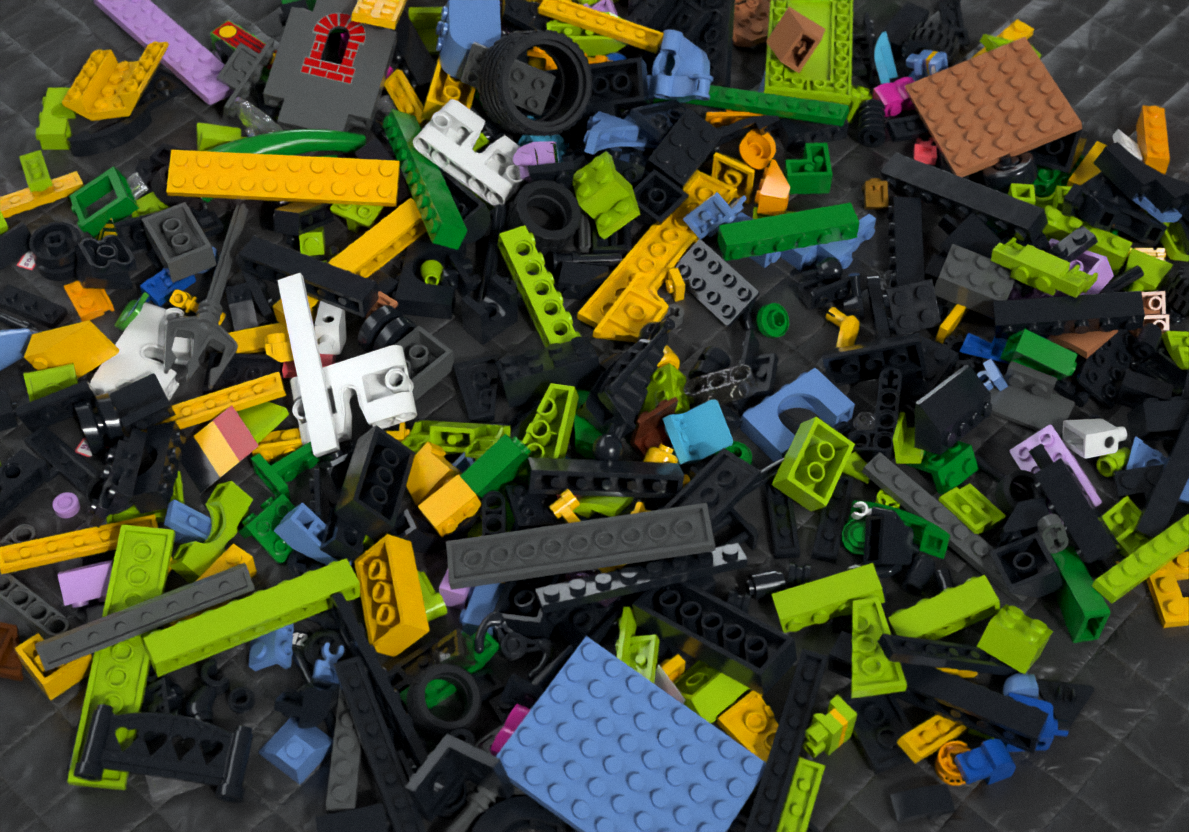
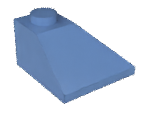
[258,717,334,785]

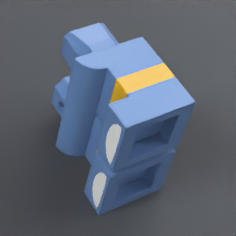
[906,50,948,81]

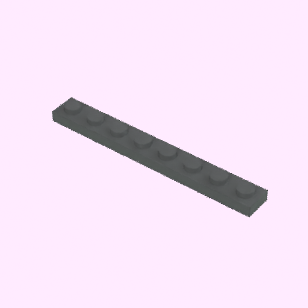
[862,452,1028,606]
[35,563,255,671]

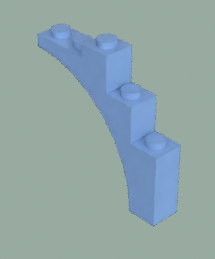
[584,111,666,154]
[730,212,876,271]

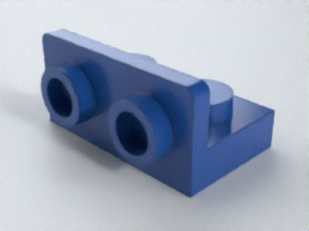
[140,268,196,307]

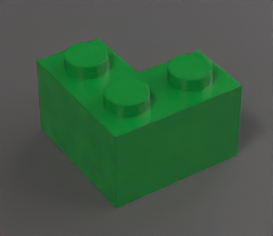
[784,143,832,194]

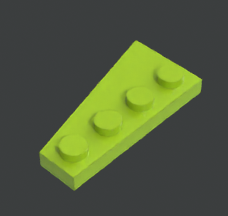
[852,597,907,698]

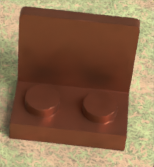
[630,397,679,460]

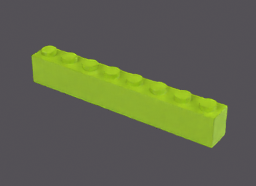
[143,558,360,677]

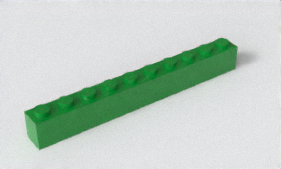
[383,109,467,250]

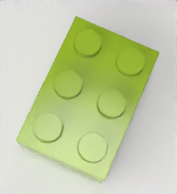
[771,417,855,511]

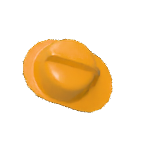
[739,129,776,169]

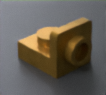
[862,178,888,209]

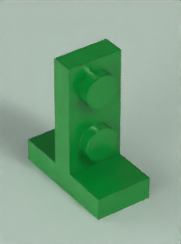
[251,441,321,500]

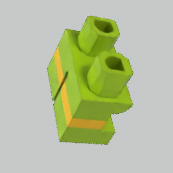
[803,695,857,758]

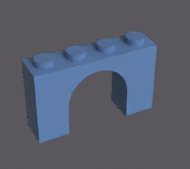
[740,368,855,462]

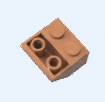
[766,7,825,73]

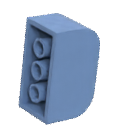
[436,0,501,80]

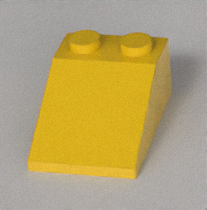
[24,320,119,379]

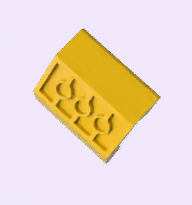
[62,41,169,121]

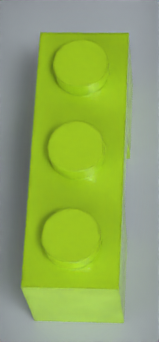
[36,88,76,150]
[1008,183,1080,211]

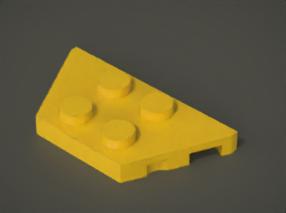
[593,271,669,343]

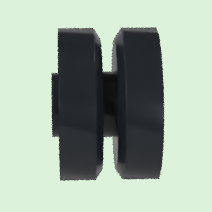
[29,222,82,281]
[358,305,418,353]
[73,392,124,455]

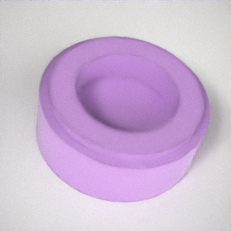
[53,492,80,518]

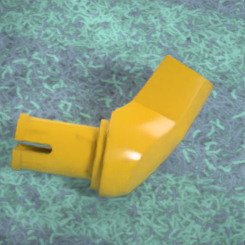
[826,307,859,348]

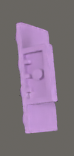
[1010,425,1102,525]

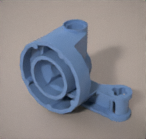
[647,30,713,103]

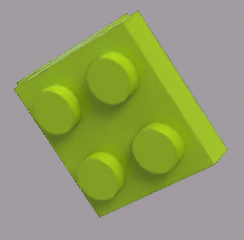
[573,151,640,239]

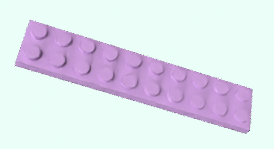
[94,0,234,105]

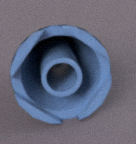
[0,328,35,371]

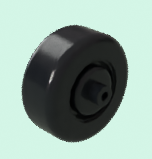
[981,151,1038,194]

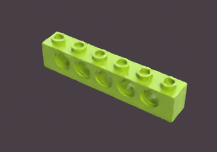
[498,225,581,348]

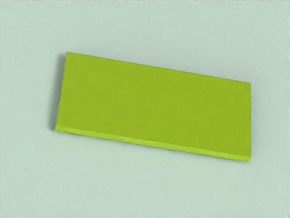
[764,0,853,104]

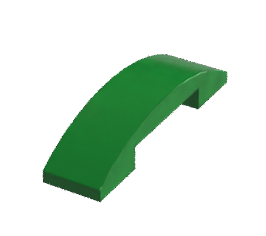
[848,500,951,559]
[400,632,500,709]

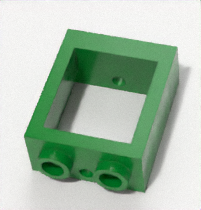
[69,166,139,238]
[1000,329,1078,381]

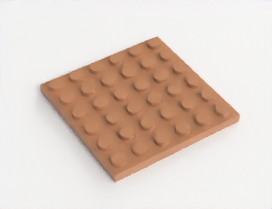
[905,37,1082,178]

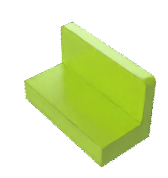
[893,412,924,464]

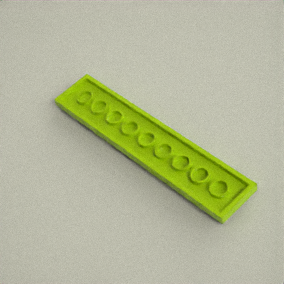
[67,524,175,790]

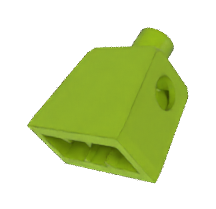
[1121,248,1173,292]

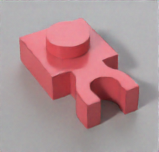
[913,137,937,165]

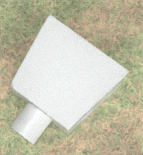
[315,301,346,355]
[1062,419,1127,458]

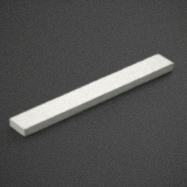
[278,273,340,457]

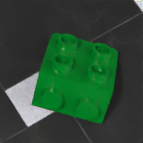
[906,441,979,495]
[238,494,295,564]

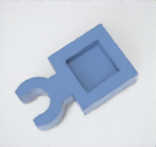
[312,642,344,692]

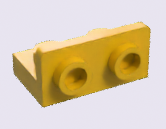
[252,428,302,463]

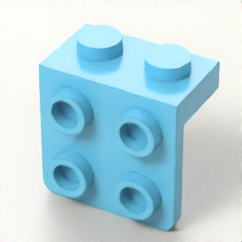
[662,400,733,464]

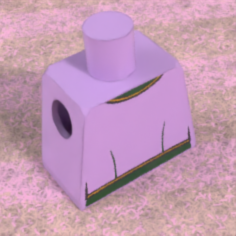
[513,141,559,183]

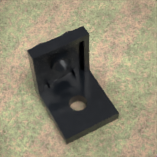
[406,734,515,822]

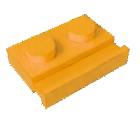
[64,280,114,322]

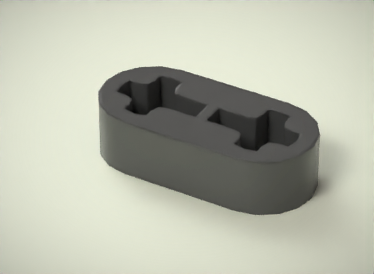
[1037,514,1068,554]

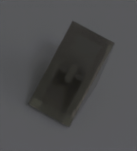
[432,629,475,667]

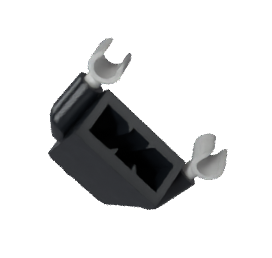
[847,501,919,579]

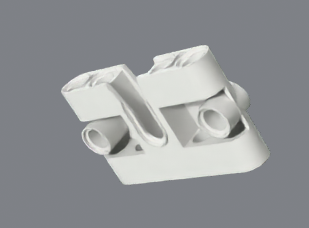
[413,99,524,207]
[90,302,191,400]
[290,345,417,446]

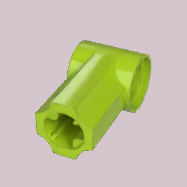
[417,570,447,622]

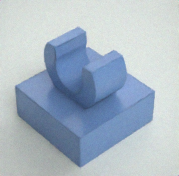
[977,359,1008,391]

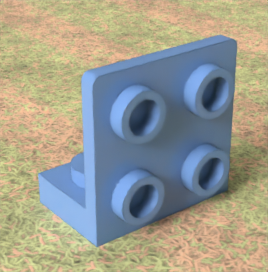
[683,192,747,239]

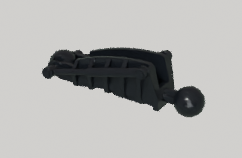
[577,318,675,461]

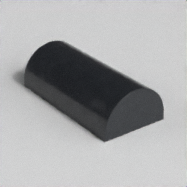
[412,171,490,244]

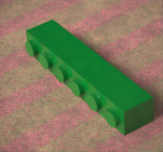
[717,203,860,261]

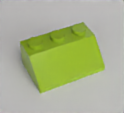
[673,660,750,724]

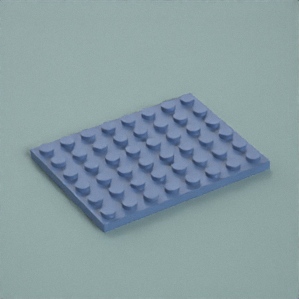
[496,636,766,832]

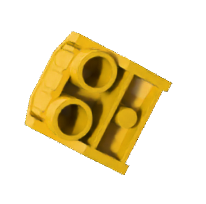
[264,333,294,362]

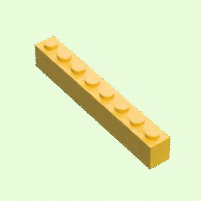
[273,198,427,329]

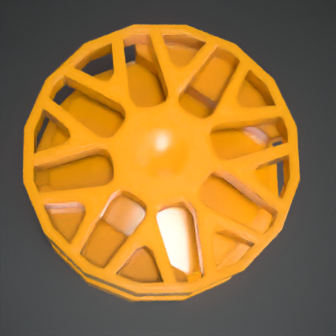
[935,741,970,786]

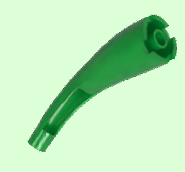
[201,129,366,203]

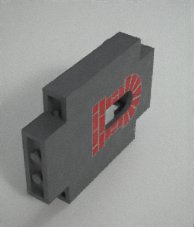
[263,0,397,132]

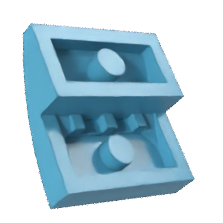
[874,32,898,84]

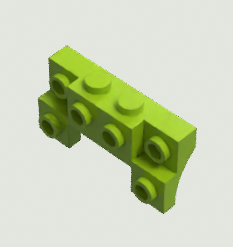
[991,237,1098,298]
[401,420,510,461]

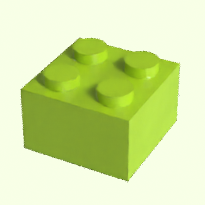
[977,604,1053,675]

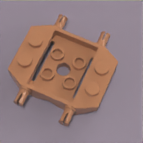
[733,0,770,47]

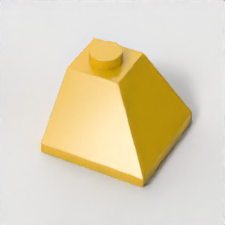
[712,152,755,204]

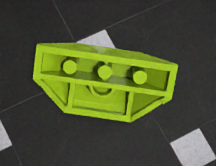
[547,12,630,56]

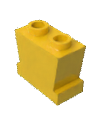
[406,442,463,506]

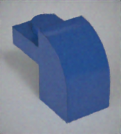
[954,739,1016,785]

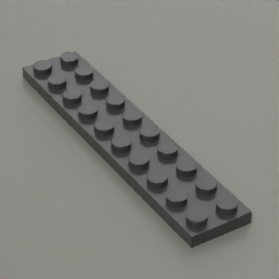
[446,503,715,590]

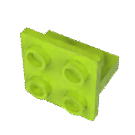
[330,204,384,233]

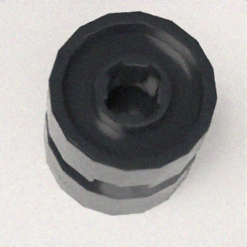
[688,346,731,392]

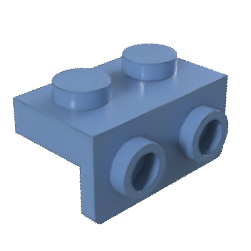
[249,624,294,671]

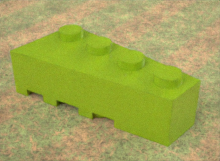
[512,383,579,485]

